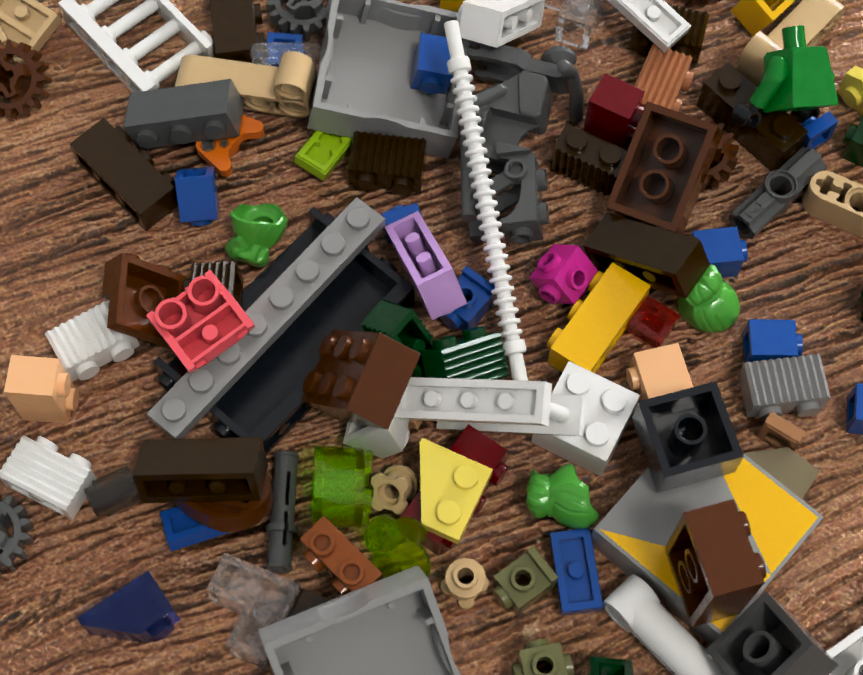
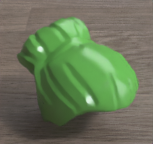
[225,204,288,268]
[677,264,740,333]
[526,463,599,529]

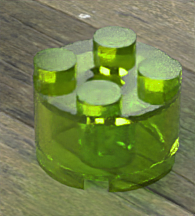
[311,446,373,528]

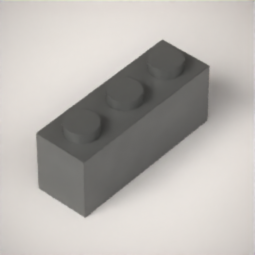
[124,79,244,150]

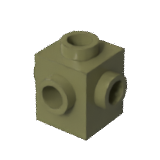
[511,639,574,675]

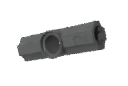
[728,147,827,240]

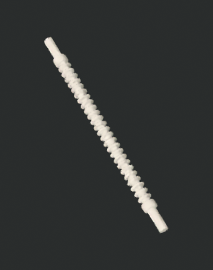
[444,20,528,381]

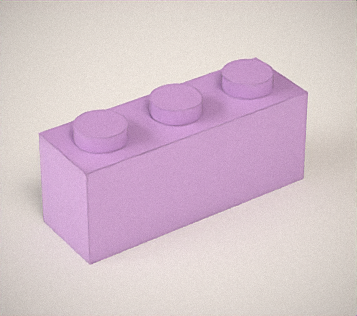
[385,211,467,320]

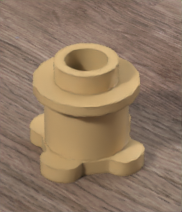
[370,465,419,515]
[441,558,489,610]

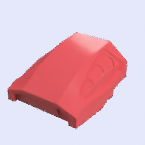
[146,270,255,374]

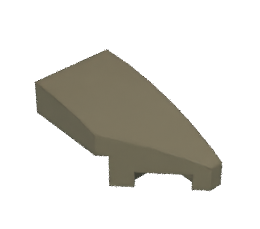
[744,447,820,499]

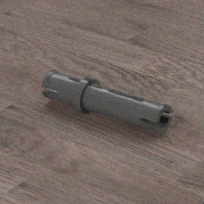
[265,450,299,573]

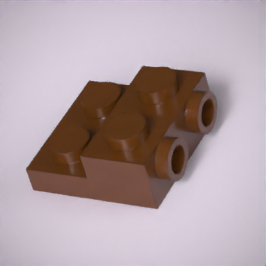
[102,253,186,350]

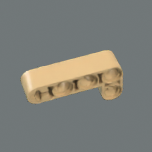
[737,0,846,86]
[174,51,316,117]
[802,171,863,238]

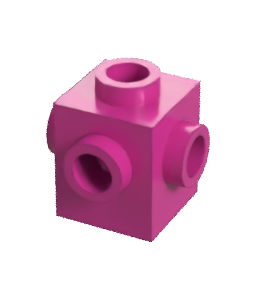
[529,244,598,305]

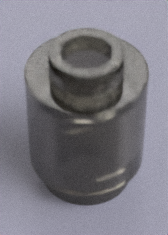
[84,465,141,518]

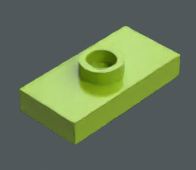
[294,131,353,181]

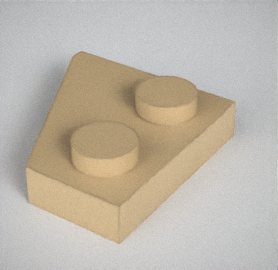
[0,0,63,64]

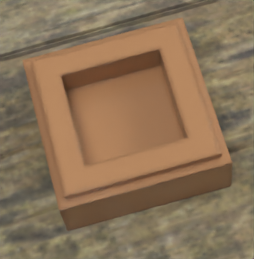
[757,411,806,451]

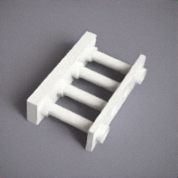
[58,0,215,93]
[394,377,586,436]

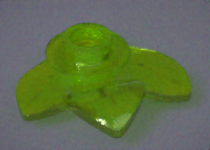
[364,515,431,578]

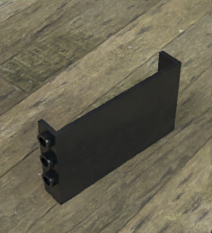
[154,207,415,455]

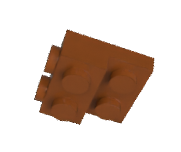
[300,516,384,596]

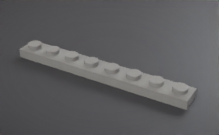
[147,197,386,439]

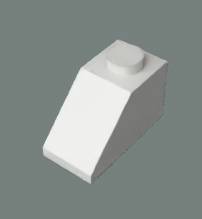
[343,417,410,458]

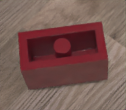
[584,73,645,148]

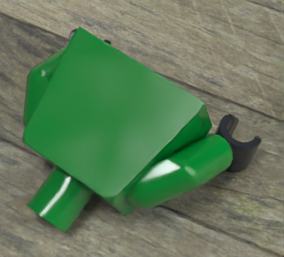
[731,25,838,128]

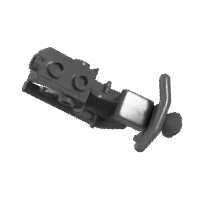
[460,41,584,244]

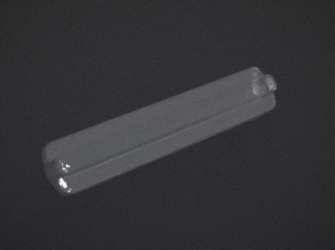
[250,42,323,65]

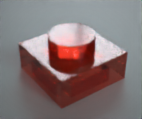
[626,296,680,348]

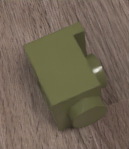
[492,546,559,616]

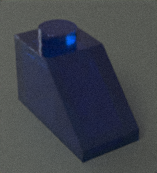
[77,571,180,644]

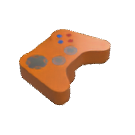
[195,114,265,177]

